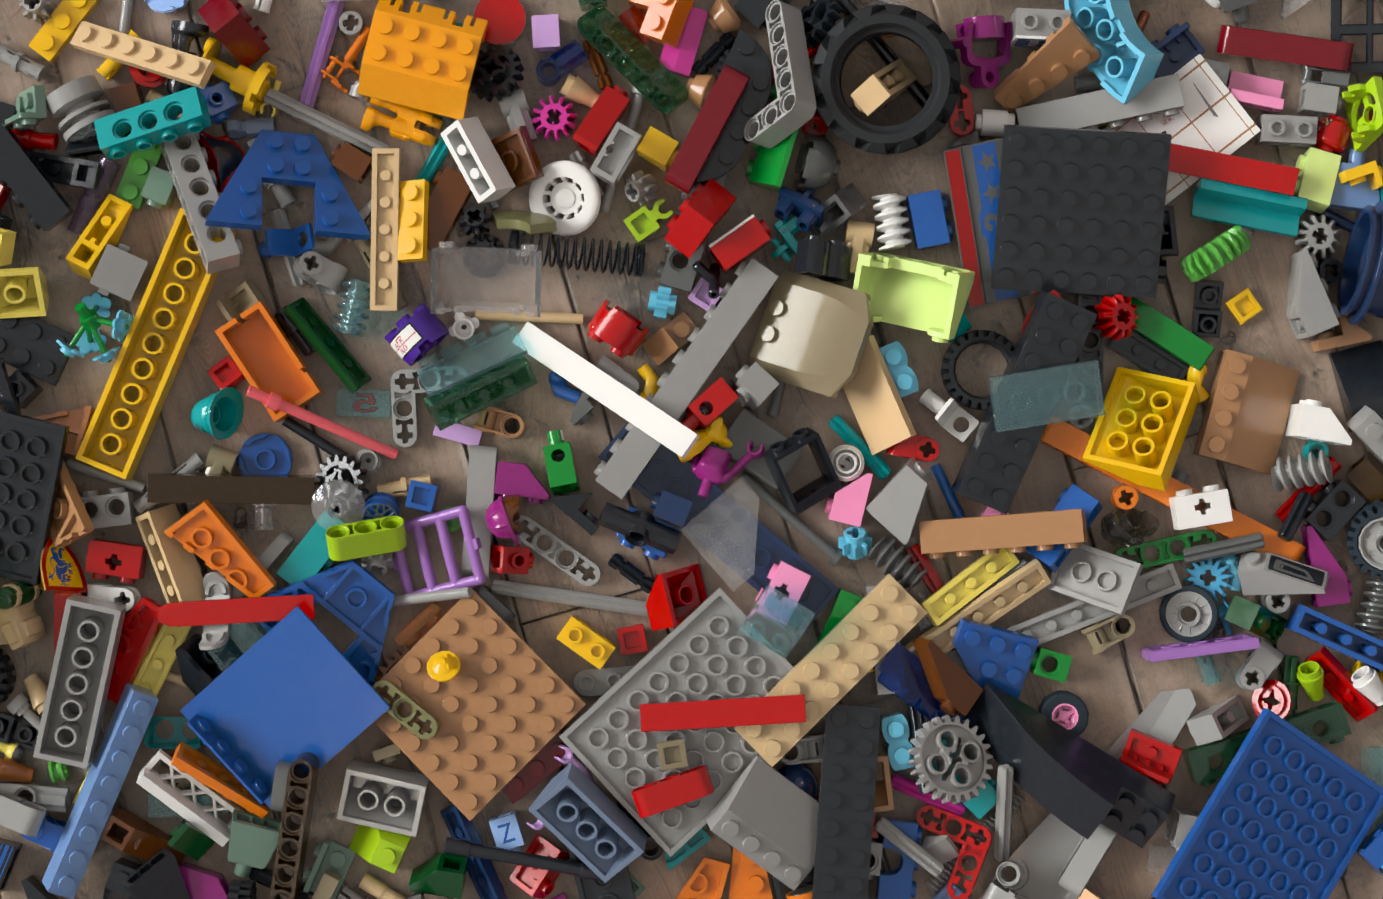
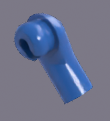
[549,371,582,404]

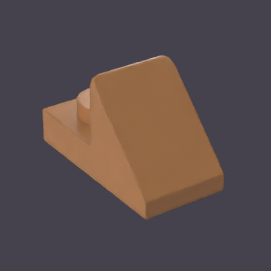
[642,311,696,366]
[1310,315,1372,352]

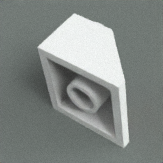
[1285,399,1352,446]

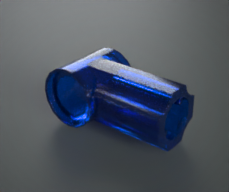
[536,39,588,87]

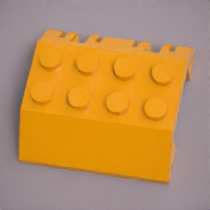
[357,0,488,120]

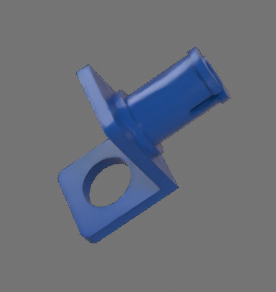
[258,223,315,258]

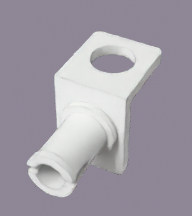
[919,389,979,443]

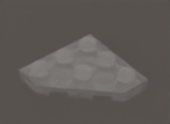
[680,477,760,592]

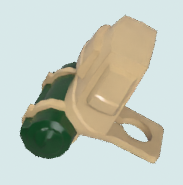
[0,582,46,651]

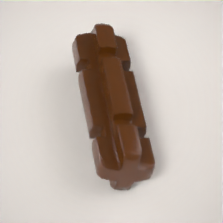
[582,37,613,90]

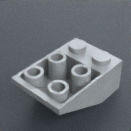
[1286,249,1340,340]

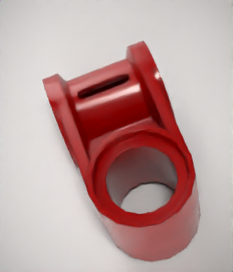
[886,435,940,462]

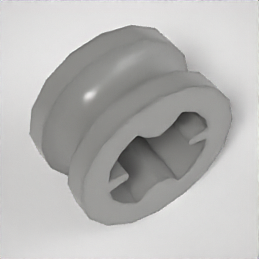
[339,11,364,37]

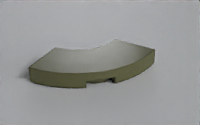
[491,210,557,235]

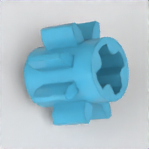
[647,286,678,320]
[838,526,872,560]

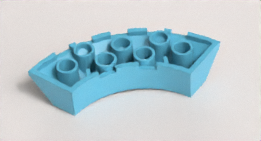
[1064,0,1164,104]

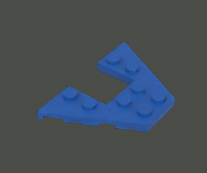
[205,129,370,240]
[258,559,395,686]

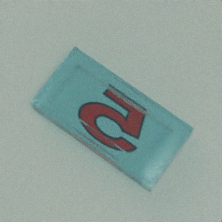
[336,389,392,418]

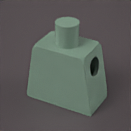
[227,809,281,878]

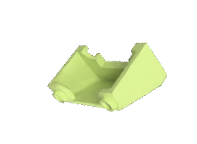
[853,252,975,343]

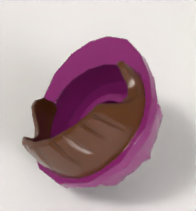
[485,494,521,546]

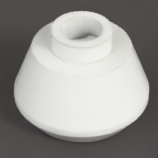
[829,445,865,482]

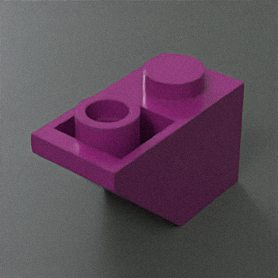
[494,461,550,504]
[179,862,229,899]

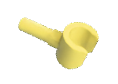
[260,80,282,117]

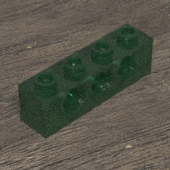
[423,352,538,431]

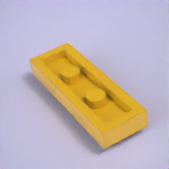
[28,0,100,63]
[398,179,429,263]

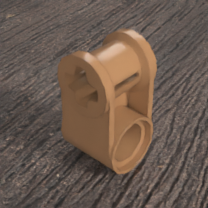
[472,402,527,439]

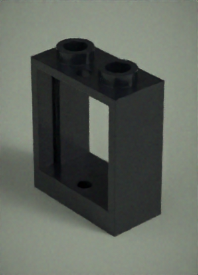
[762,427,843,515]

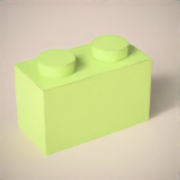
[1294,147,1342,214]

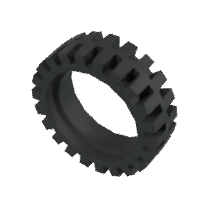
[941,330,1015,410]

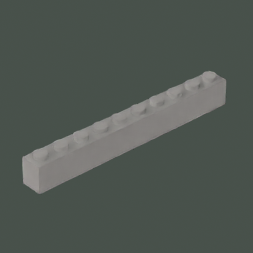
[594,258,779,499]

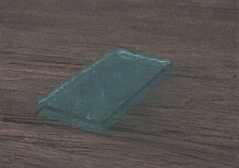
[988,360,1105,432]

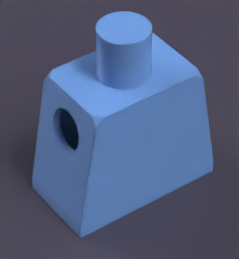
[1328,148,1380,212]

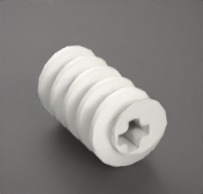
[872,193,912,251]

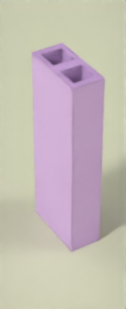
[433,418,483,445]

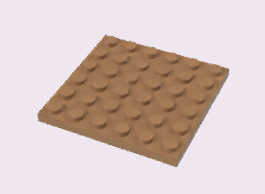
[374,588,587,821]

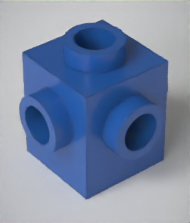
[199,81,239,125]

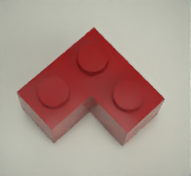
[664,178,737,259]

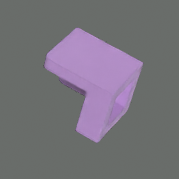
[531,14,562,52]

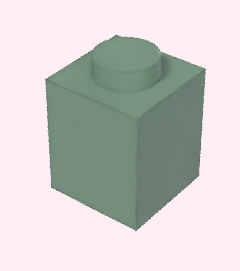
[140,165,177,210]

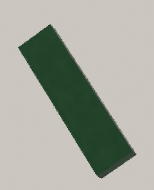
[283,297,372,393]

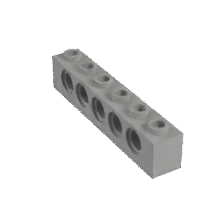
[159,117,243,275]

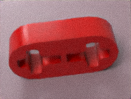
[948,85,975,137]

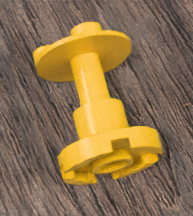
[197,37,278,116]

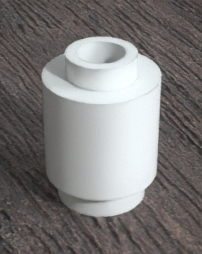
[975,109,1015,137]

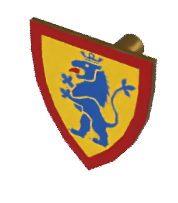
[38,537,88,593]

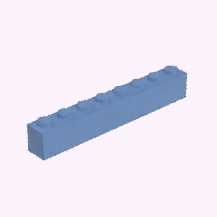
[42,682,159,899]

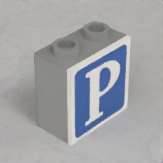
[1010,8,1071,48]

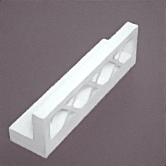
[136,749,244,847]

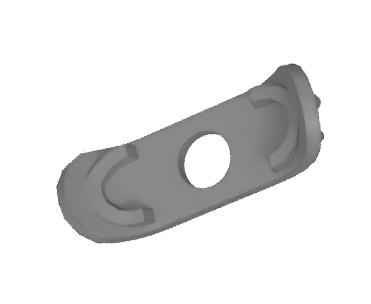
[198,572,232,651]

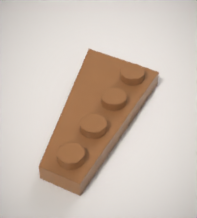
[993,16,1100,113]

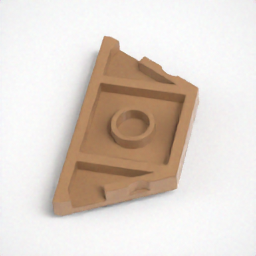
[49,460,94,547]

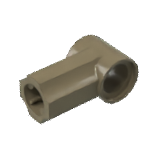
[205,444,240,474]

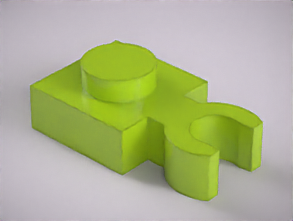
[623,198,673,243]

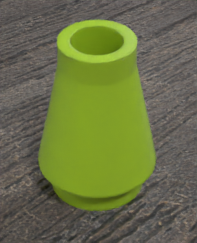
[1296,661,1324,702]

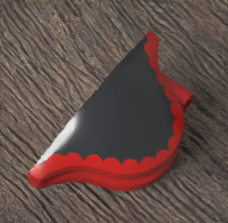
[199,131,245,193]

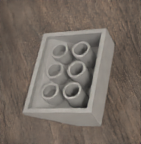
[705,756,819,891]

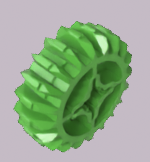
[1179,226,1252,282]

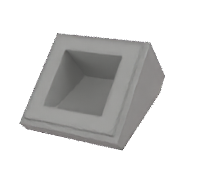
[921,835,960,864]

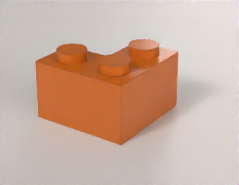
[628,0,694,48]

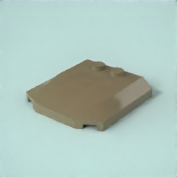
[749,270,873,399]

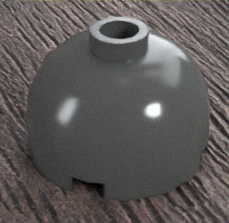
[794,134,841,189]

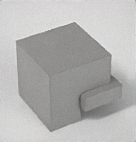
[89,242,148,301]

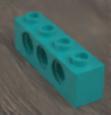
[94,86,212,160]

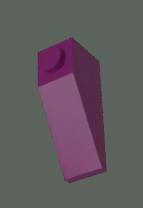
[1300,525,1353,607]

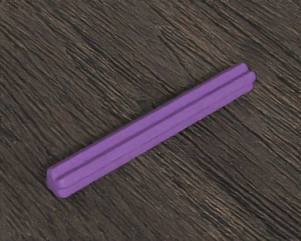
[299,1,346,108]

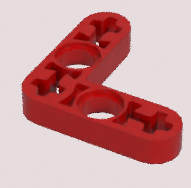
[916,805,992,899]

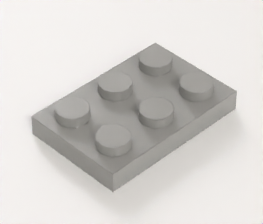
[1046,543,1143,616]

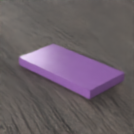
[1140,634,1260,662]

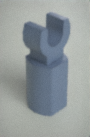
[227,117,276,139]

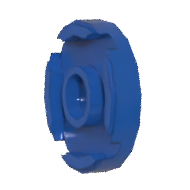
[238,433,293,475]

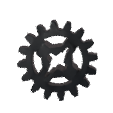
[801,0,843,48]
[470,44,524,102]
[315,454,370,513]

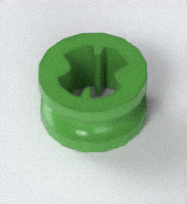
[48,761,69,783]

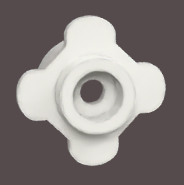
[448,312,480,342]

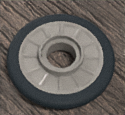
[1159,584,1219,643]

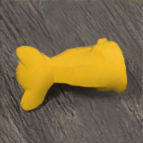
[678,416,733,463]

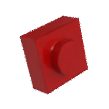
[206,356,246,390]
[616,623,648,656]

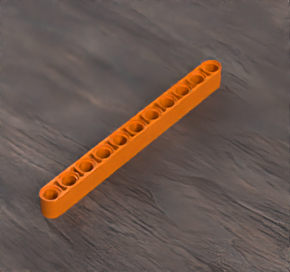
[1040,415,1306,562]

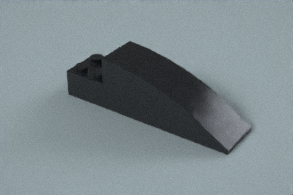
[962,681,1176,848]

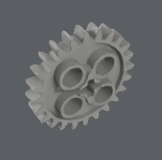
[908,715,993,805]

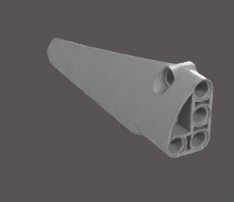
[981,688,1197,899]

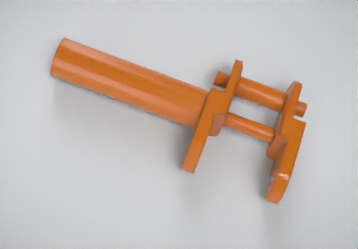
[320,26,370,94]

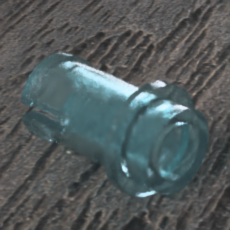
[1194,654,1222,686]

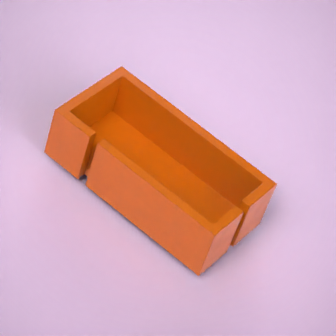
[215,301,324,422]

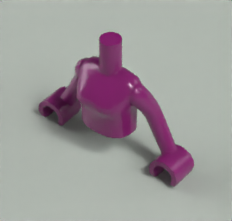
[691,427,765,499]

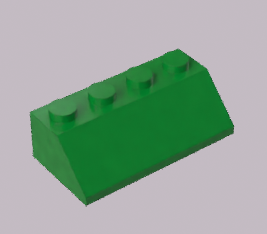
[745,82,799,193]

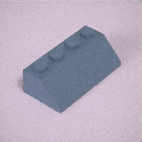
[529,763,648,883]

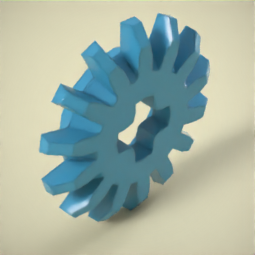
[1184,557,1233,601]

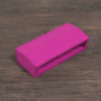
[658,6,708,78]

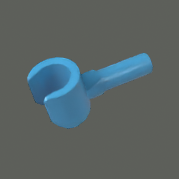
[1218,596,1233,635]

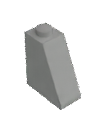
[865,457,933,545]

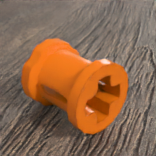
[1110,485,1138,510]

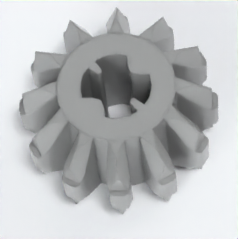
[1294,214,1341,260]

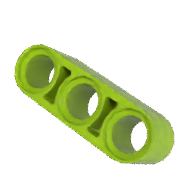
[325,516,407,561]

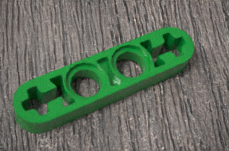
[1113,530,1217,568]

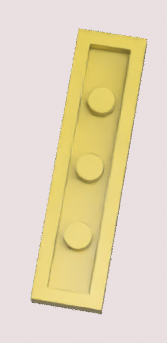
[920,548,1020,626]

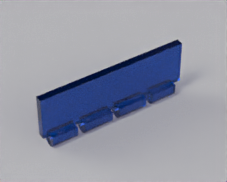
[877,642,964,723]

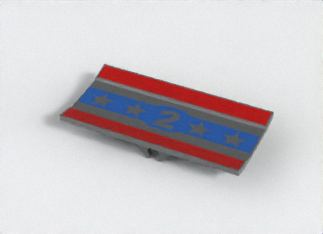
[943,138,1040,309]

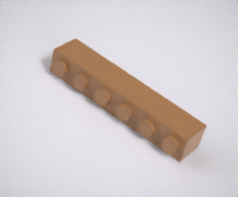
[919,508,1088,558]

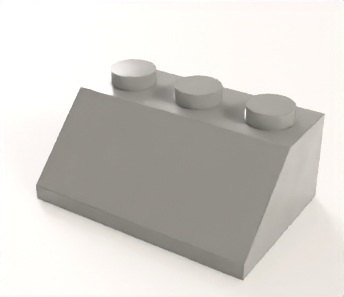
[337,758,430,837]

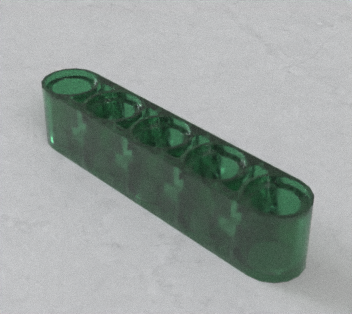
[577,6,688,114]

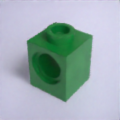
[1030,646,1073,683]

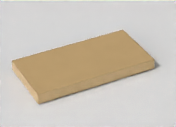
[843,335,917,455]

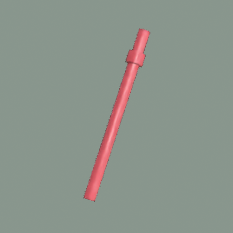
[246,385,398,460]

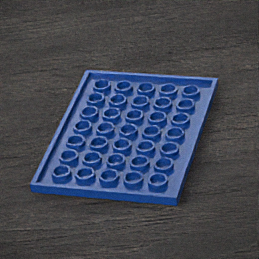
[1151,708,1383,899]

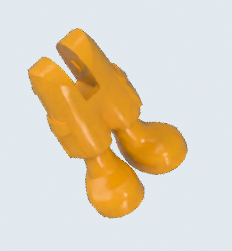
[360,98,443,146]

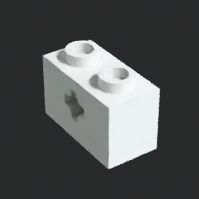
[1169,484,1233,530]

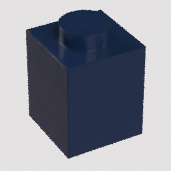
[650,489,693,527]

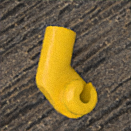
[637,363,660,399]
[1185,365,1210,403]

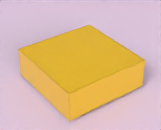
[1224,288,1263,325]

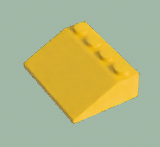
[1083,367,1199,491]

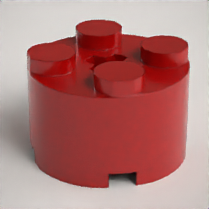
[587,299,650,359]

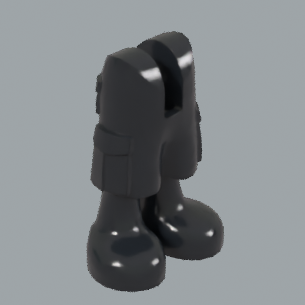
[165,20,209,95]

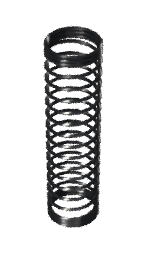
[507,229,645,278]

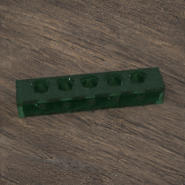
[1182,700,1352,786]

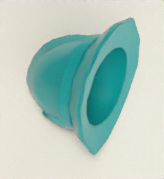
[189,387,244,440]

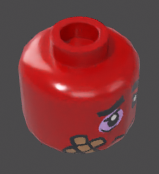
[1313,115,1352,155]

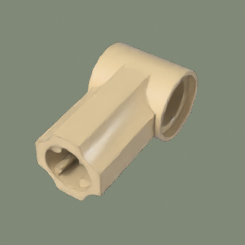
[844,219,875,274]

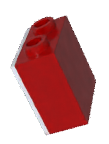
[708,214,771,274]

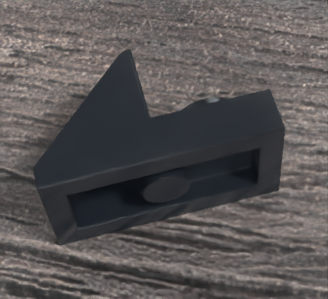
[550,493,600,536]

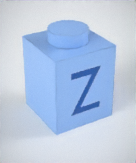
[489,810,526,851]

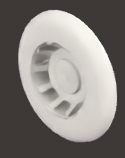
[529,160,601,236]

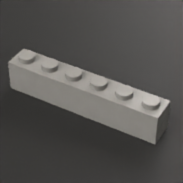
[1016,73,1185,130]

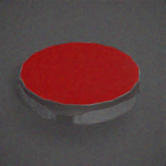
[473,0,527,47]

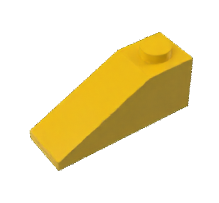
[65,193,133,280]

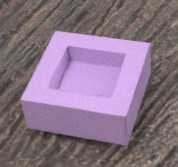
[687,277,722,311]

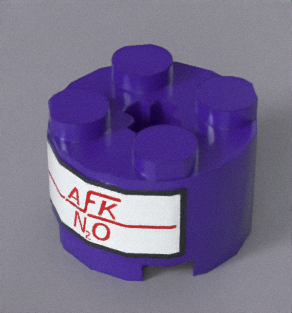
[384,303,449,366]

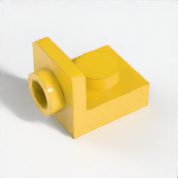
[1338,160,1383,190]

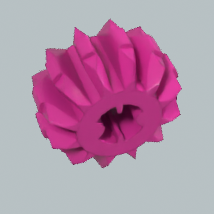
[531,95,578,142]

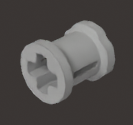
[1260,594,1290,613]

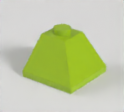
[349,825,412,874]

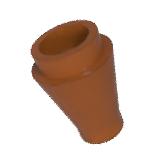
[0,756,35,784]

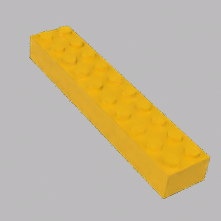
[75,208,236,480]

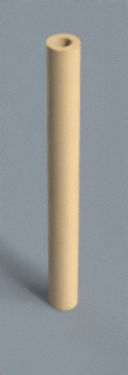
[475,309,584,324]

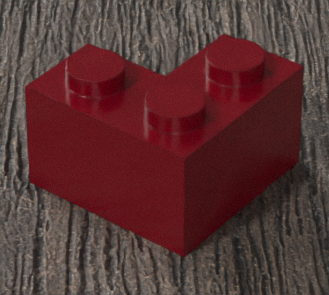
[197,0,270,68]

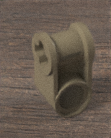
[1081,613,1136,655]

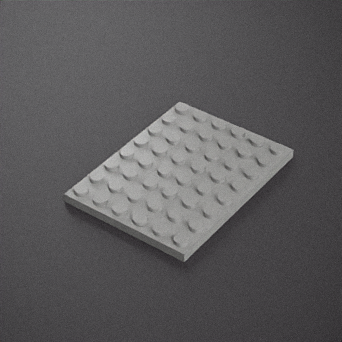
[559,587,793,857]

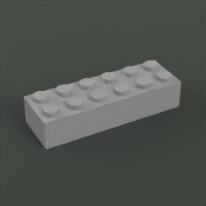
[33,594,127,769]

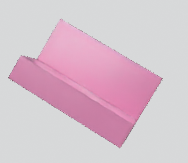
[1227,70,1285,114]

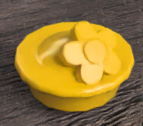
[427,651,461,682]

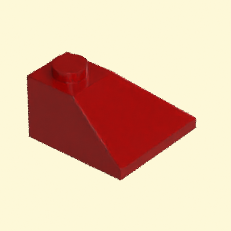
[646,563,707,631]

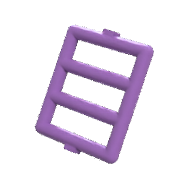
[393,505,486,594]

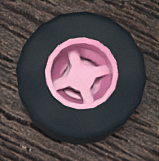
[1038,690,1089,736]

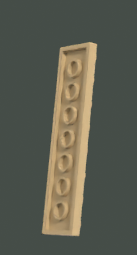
[733,574,927,767]

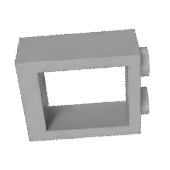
[590,121,642,188]

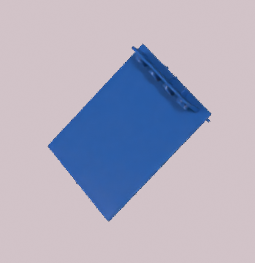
[180,606,390,808]

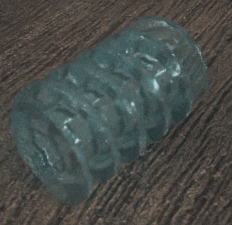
[331,278,370,337]

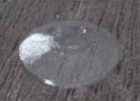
[311,480,366,530]

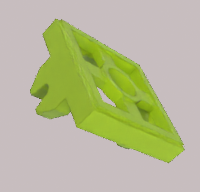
[1342,76,1383,152]

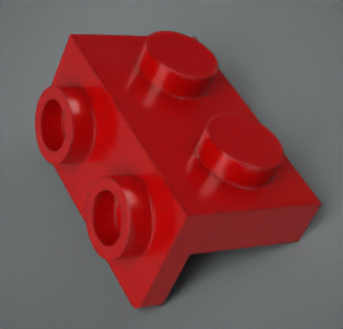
[1119,728,1183,785]

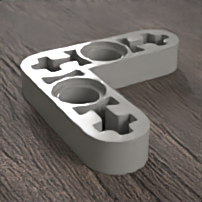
[390,367,470,448]

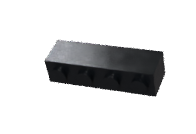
[0,124,75,231]

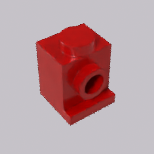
[490,545,534,574]

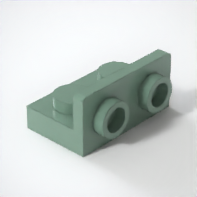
[5,85,47,130]
[302,838,356,899]

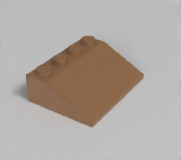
[1193,349,1300,475]

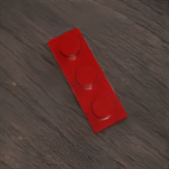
[1303,646,1379,723]

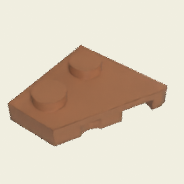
[33,406,94,457]

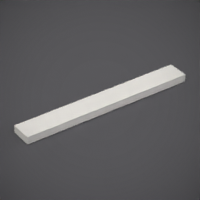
[512,321,700,459]

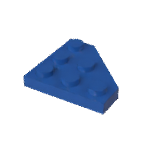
[952,618,1039,699]

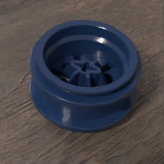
[1337,201,1383,325]

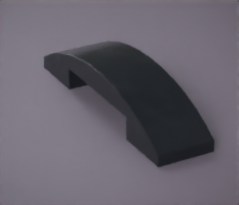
[27,149,102,190]

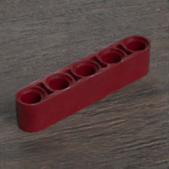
[1216,25,1354,71]
[664,64,750,194]

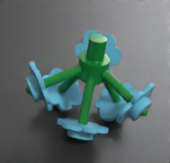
[56,292,133,364]

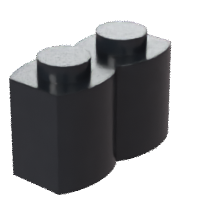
[795,235,852,282]

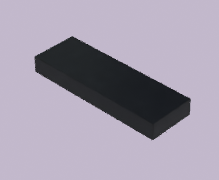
[1107,330,1190,380]

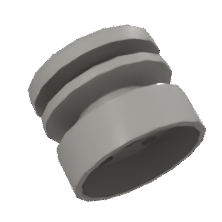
[46,75,115,144]

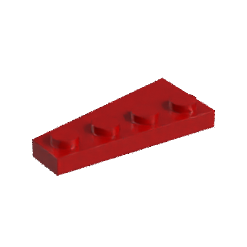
[107,597,162,704]

